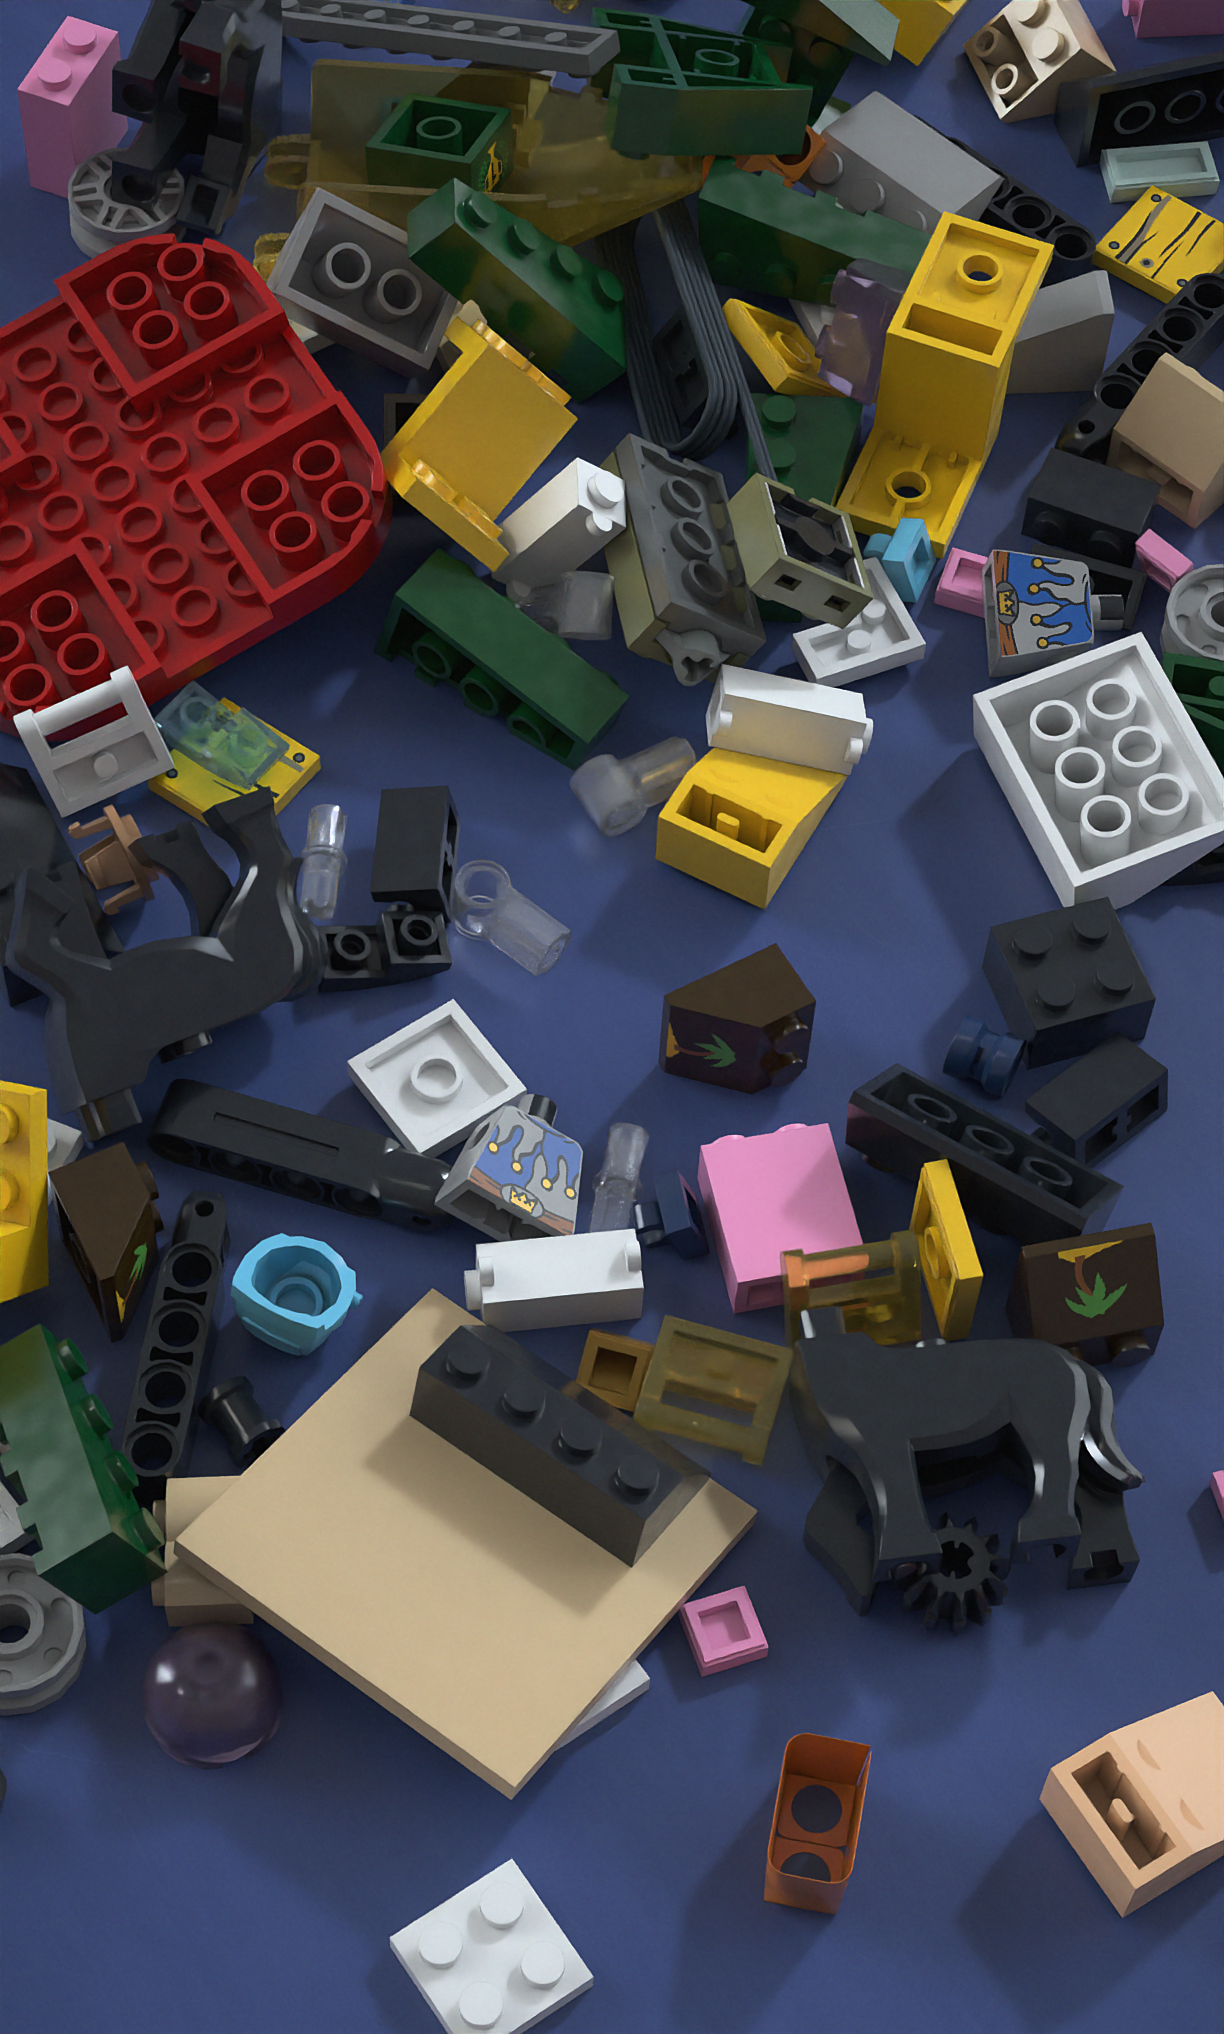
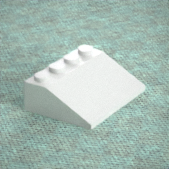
[973,632,1224,909]

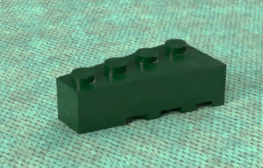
[698,155,932,319]
[407,178,627,404]
[745,393,866,623]
[374,548,630,771]
[0,1323,168,1615]

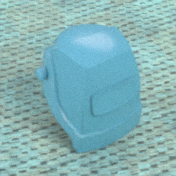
[230,1233,363,1356]

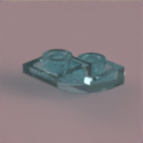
[153,680,290,790]

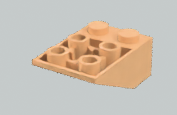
[1039,1691,1224,1918]

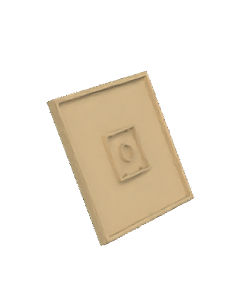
[173,1288,758,1800]

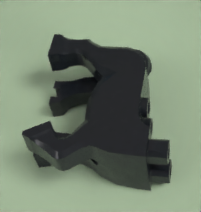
[112,0,283,235]
[5,786,327,1143]
[789,1306,1145,1617]

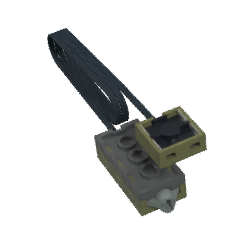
[593,168,874,686]

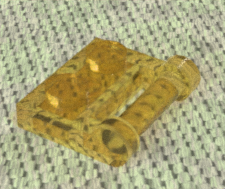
[779,1229,921,1362]
[633,1315,795,1466]

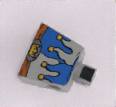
[981,550,1124,678]
[434,1094,583,1242]

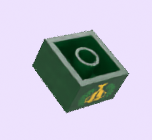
[365,92,515,215]

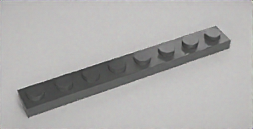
[281,0,620,79]

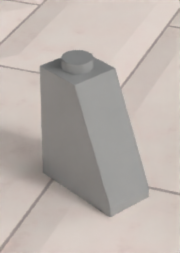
[1006,270,1115,394]

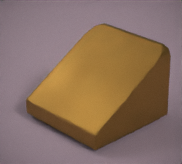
[576,1328,658,1413]

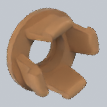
[68,804,160,916]

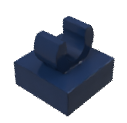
[630,1169,710,1260]

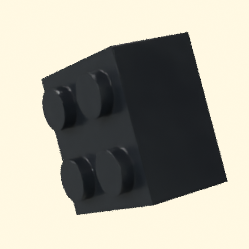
[982,896,1156,1070]

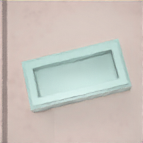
[1099,141,1220,203]

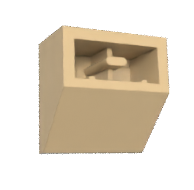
[962,0,1116,123]
[1105,352,1224,529]

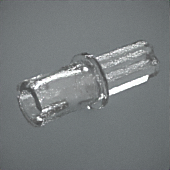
[299,804,348,921]
[587,1123,649,1233]

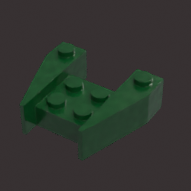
[735,0,900,135]
[585,7,813,160]

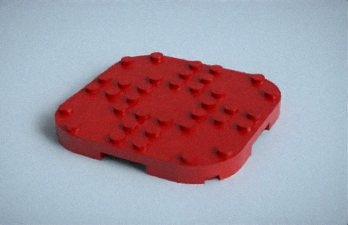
[0,234,393,741]

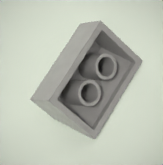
[798,91,1004,235]
[266,187,458,380]

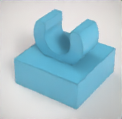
[863,517,937,603]

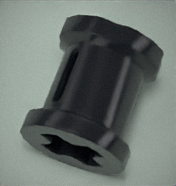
[197,1376,286,1468]

